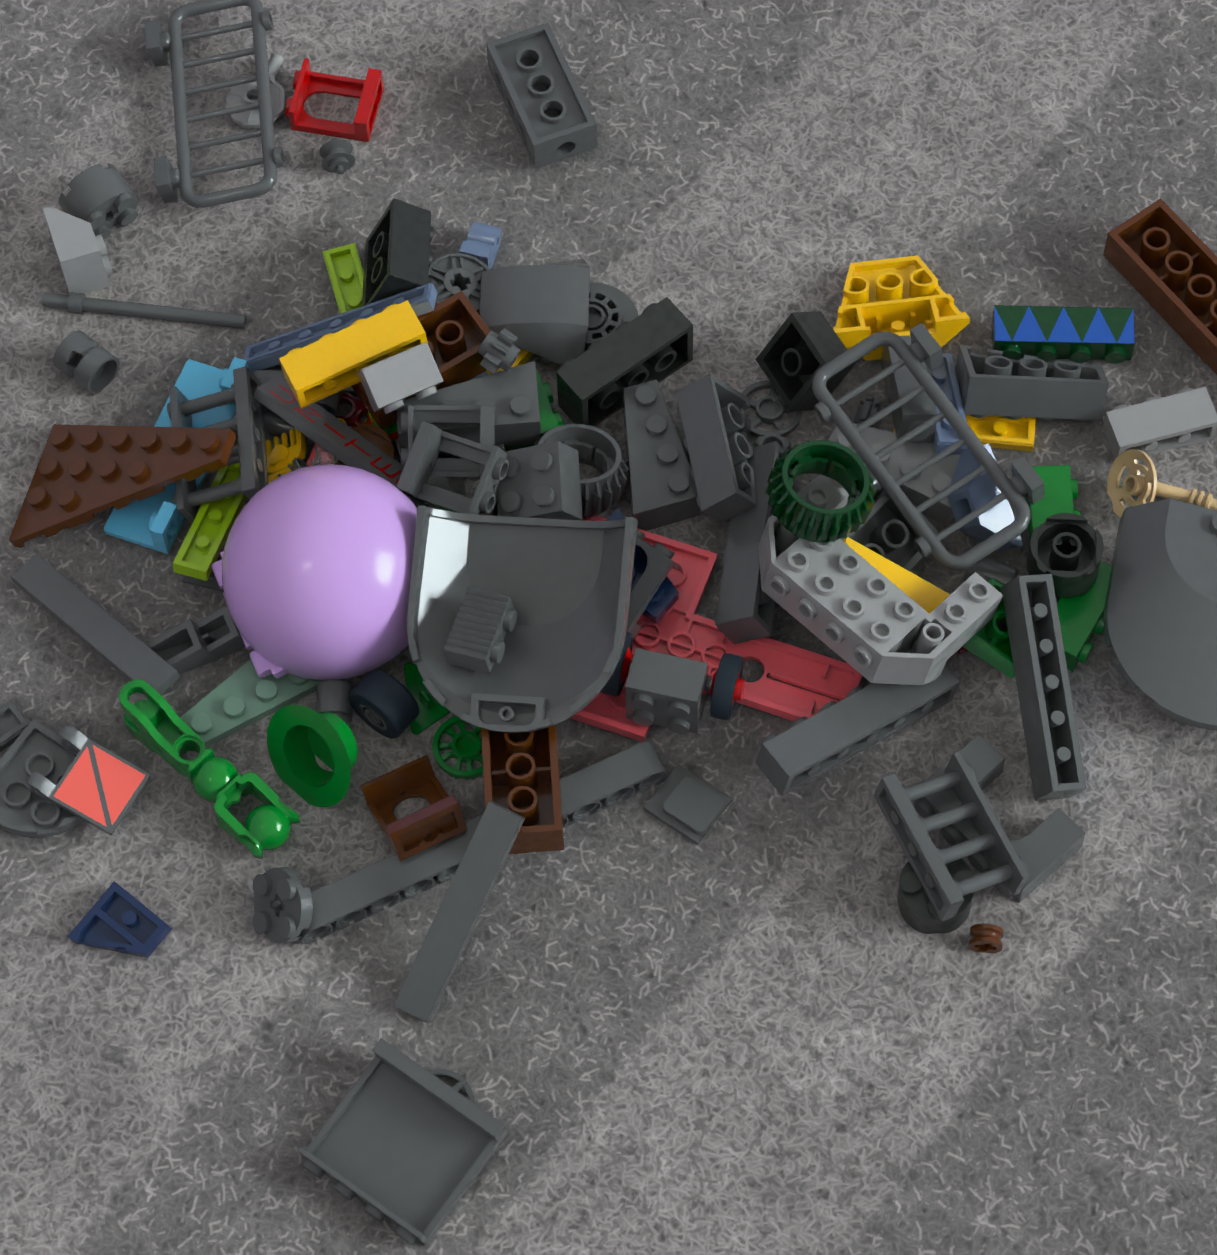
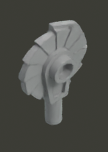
[225,53,285,129]

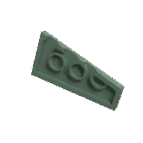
[180,659,323,753]

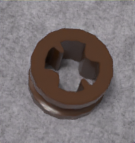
[969,923,1004,954]

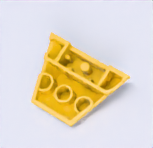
[833,255,970,361]

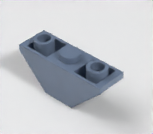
[948,444,1023,552]

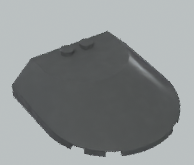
[1103,498,1217,731]
[407,505,638,733]

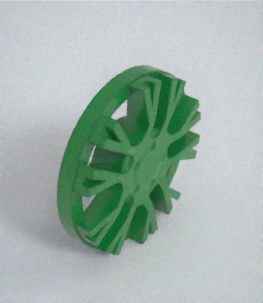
[432,716,483,780]

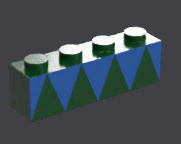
[992,305,1135,364]

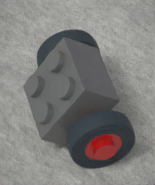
[600,632,745,734]

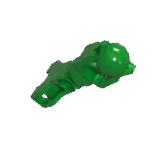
[119,679,300,859]

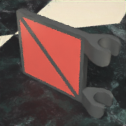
[27,725,151,836]

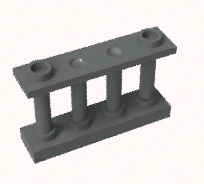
[167,366,268,524]
[873,751,1029,921]

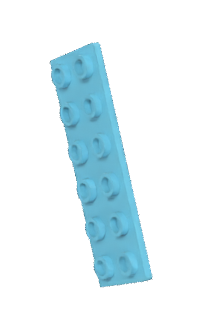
[104,357,249,554]

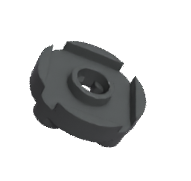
[252,867,313,943]

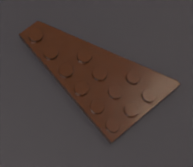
[9,424,237,548]

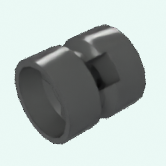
[53,331,120,395]

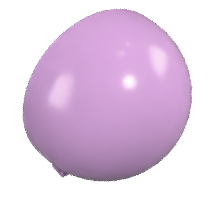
[211,464,417,680]

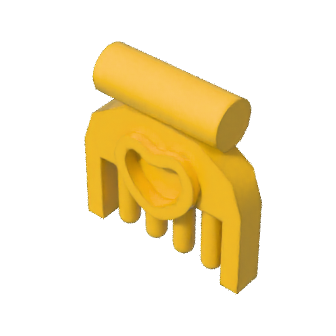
[265,428,306,483]

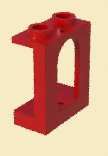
[285,58,384,142]

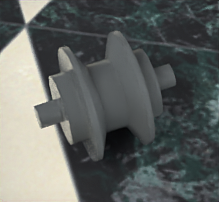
[319,138,355,175]

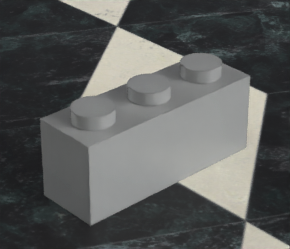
[1102,386,1217,459]

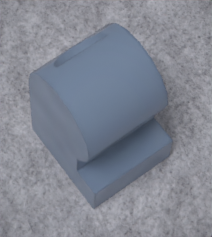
[459,222,502,270]

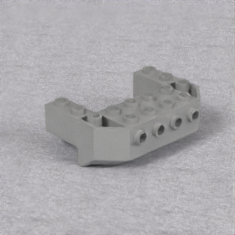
[758,475,1003,685]

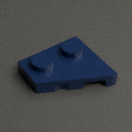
[67,881,172,958]

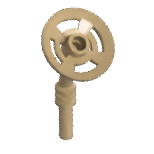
[1107,449,1217,518]

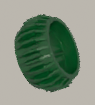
[766,440,876,542]

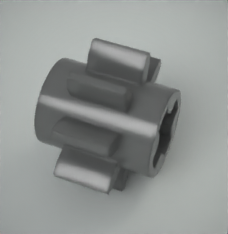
[477,328,521,374]

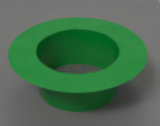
[267,705,358,807]

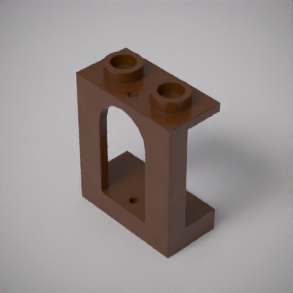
[360,755,468,861]

